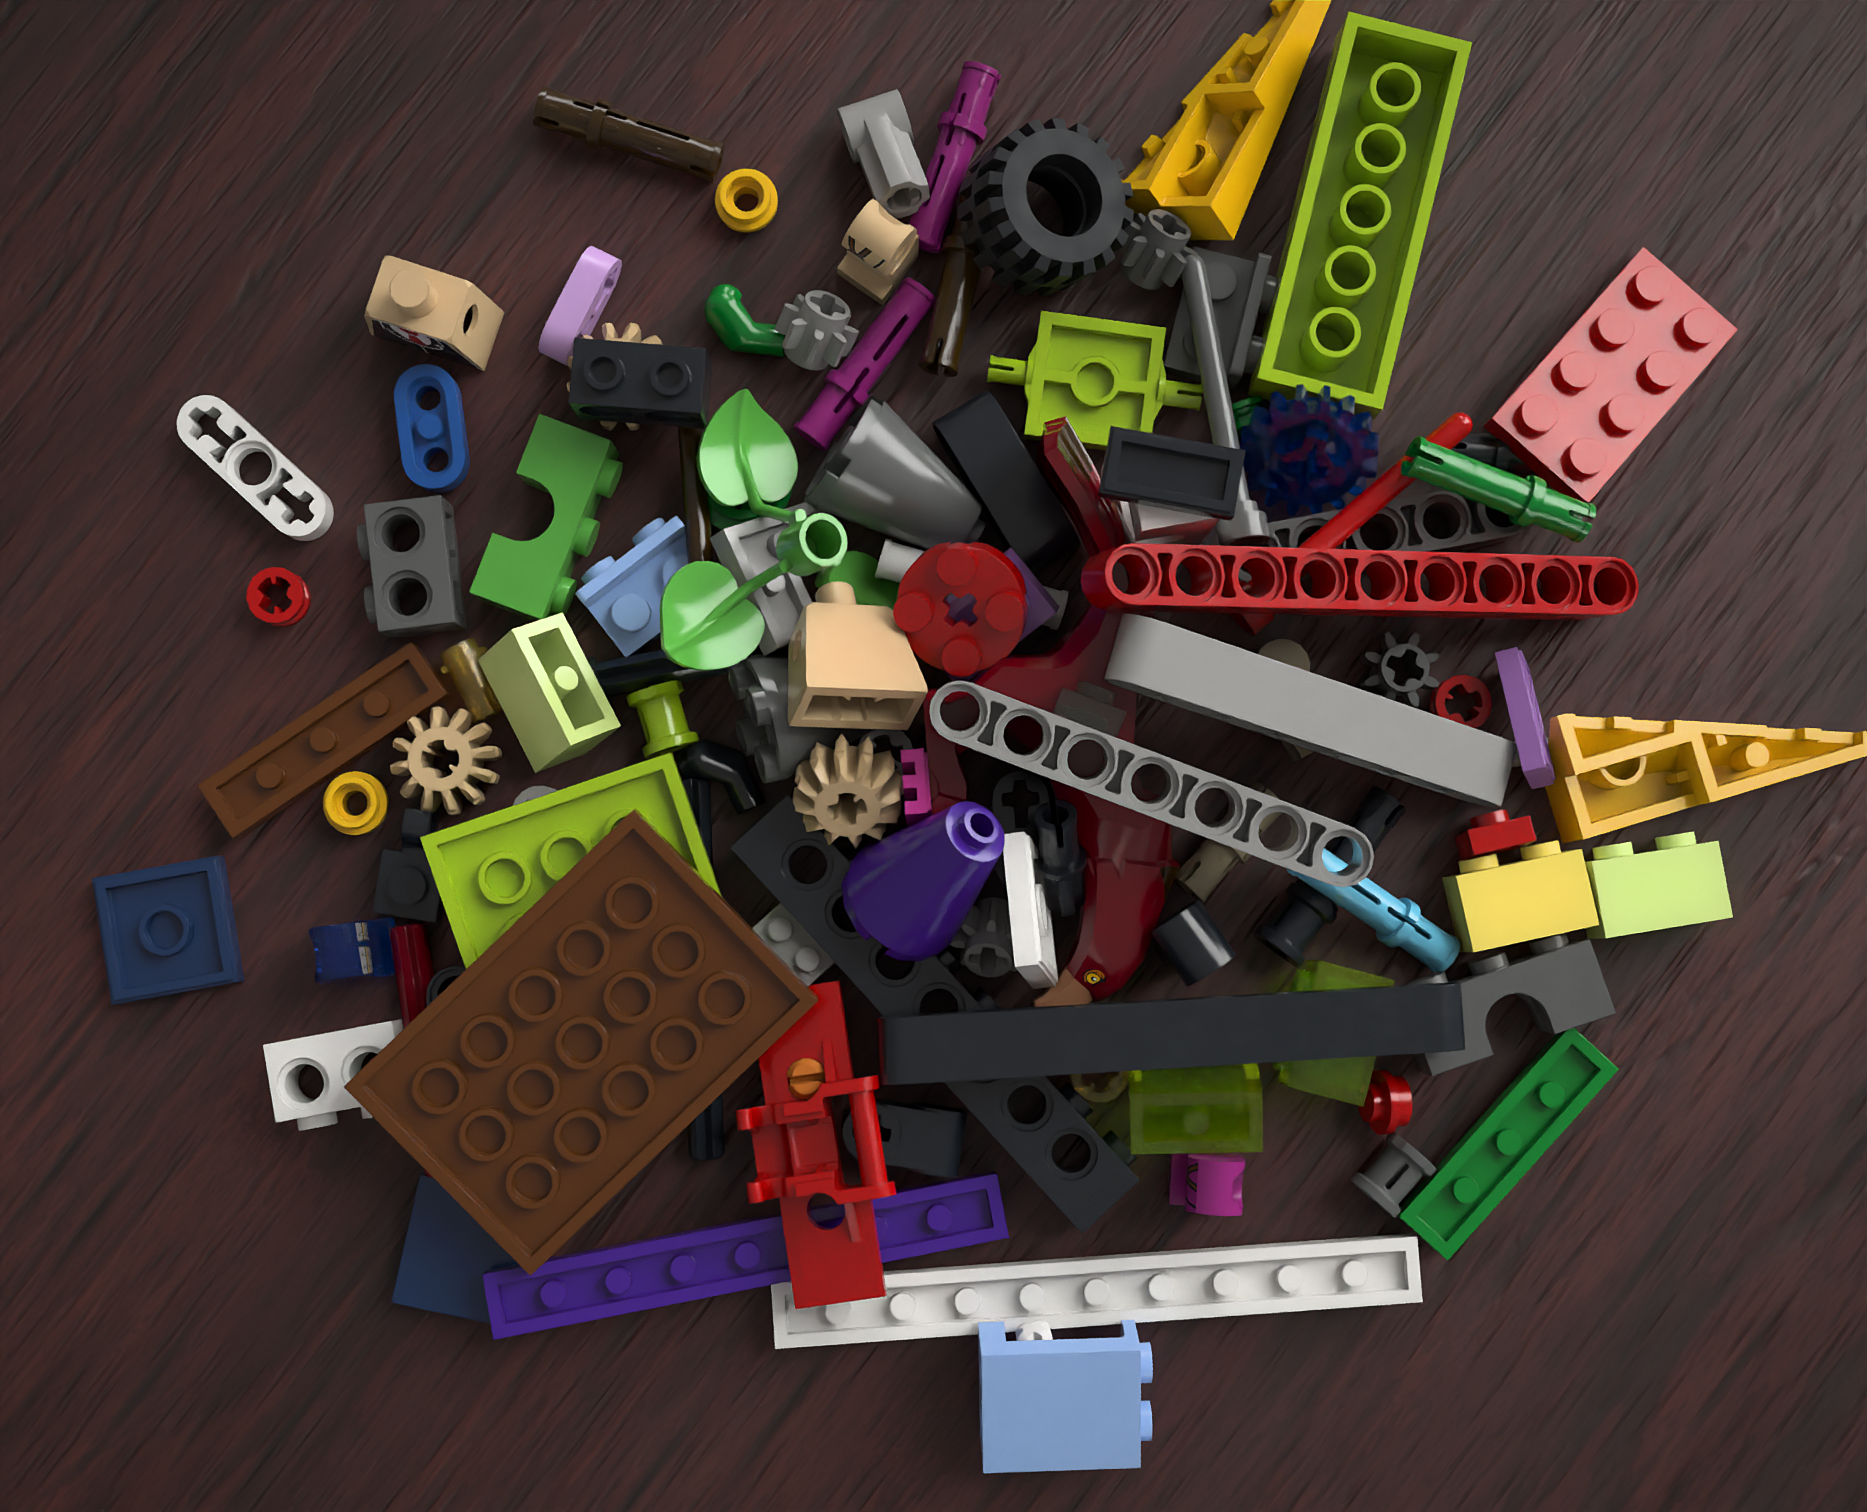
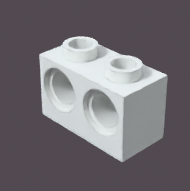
[263,1019,403,1131]

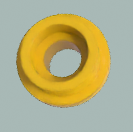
[715,169,778,233]
[323,771,389,835]

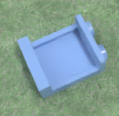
[978,1320,1153,1473]

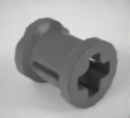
[1350,1132,1437,1219]

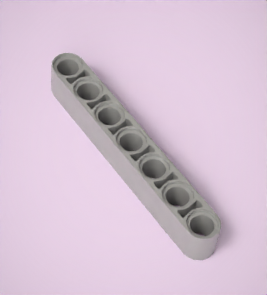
[1104,614,1517,808]
[929,680,1374,887]

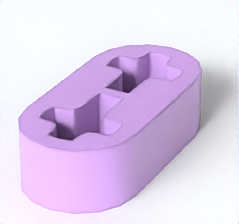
[538,246,622,366]

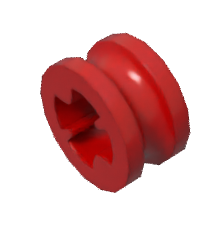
[246,567,311,627]
[1428,674,1492,729]

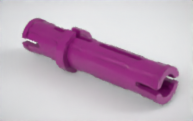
[908,61,1002,253]
[793,277,936,451]

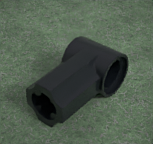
[1150,899,1236,987]

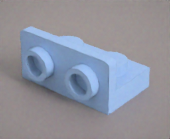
[575,516,688,657]

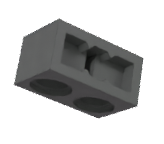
[357,495,467,639]

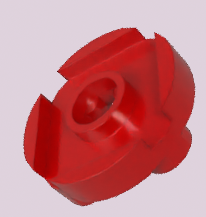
[893,541,1028,677]

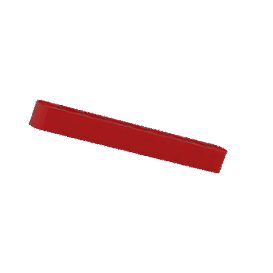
[1081,543,1639,620]

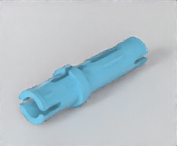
[1286,848,1460,973]

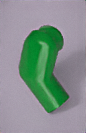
[704,284,786,357]

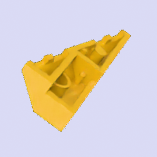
[1121,0,1331,240]
[1545,714,1867,843]

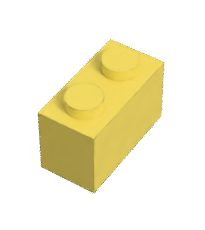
[1442,840,1600,952]

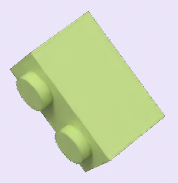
[478,612,621,773]
[1585,832,1733,939]

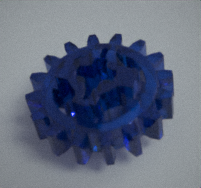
[1240,384,1379,516]

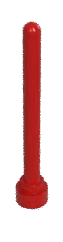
[1229,412,1473,636]

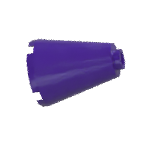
[841,801,1005,962]

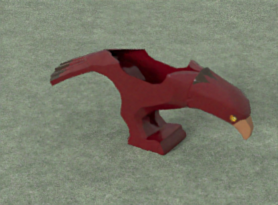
[923,416,1180,1007]

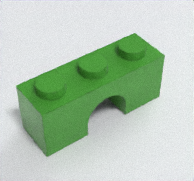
[469,414,623,621]

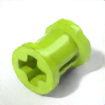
[626,680,699,758]

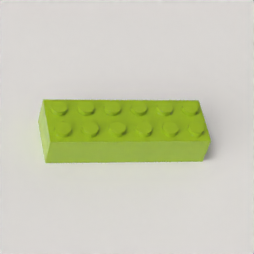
[1247,11,1472,425]

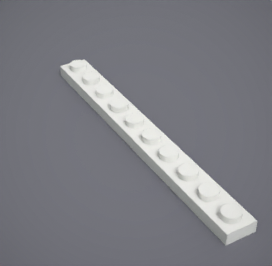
[771,1233,1423,1349]

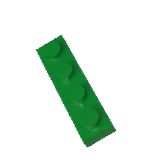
[1397,1028,1619,1261]

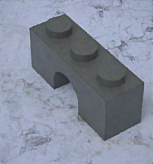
[1408,932,1616,1076]

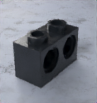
[569,338,713,429]

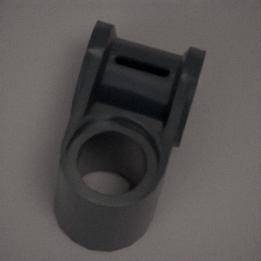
[842,1098,968,1177]

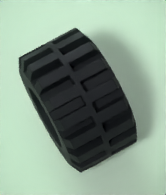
[957,118,1134,296]

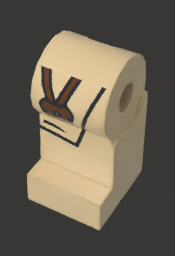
[837,199,919,306]

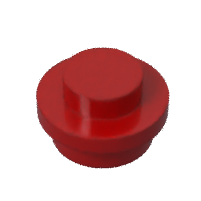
[1357,1070,1413,1135]

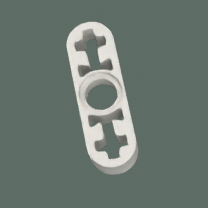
[177,395,334,541]

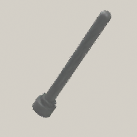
[1181,254,1270,547]

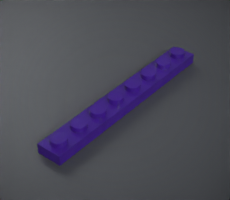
[482,1171,1009,1340]

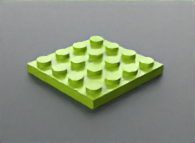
[420,752,722,969]

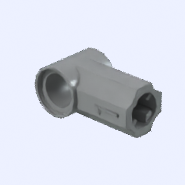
[837,89,930,219]

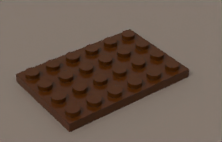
[344,808,819,1276]

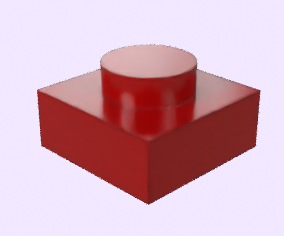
[1454,809,1537,861]

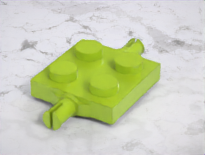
[987,311,1203,451]

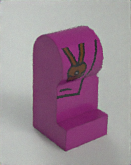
[1167,1144,1246,1216]

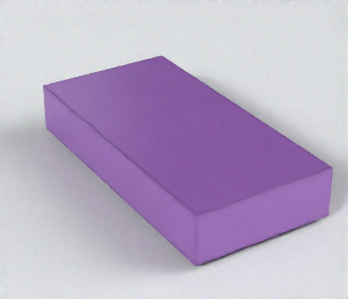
[1495,647,1556,789]

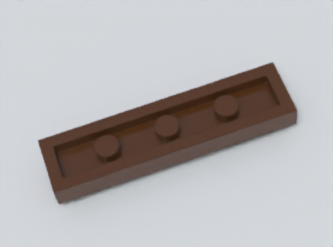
[197,641,451,839]

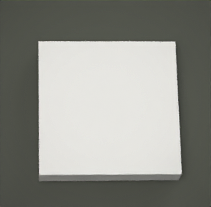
[1003,832,1058,989]

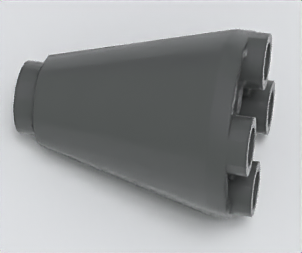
[727,654,875,784]

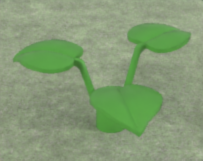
[659,389,900,671]

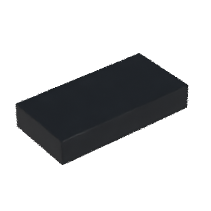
[1097,426,1246,521]

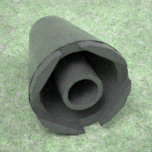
[803,393,986,550]

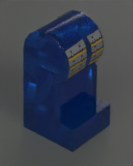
[308,918,395,984]

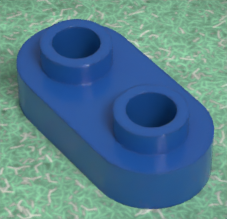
[394,364,470,493]

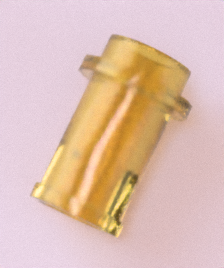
[440,638,503,723]

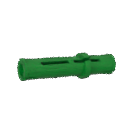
[1401,436,1596,543]

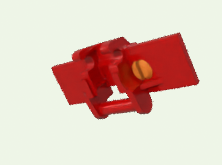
[735,981,896,1309]

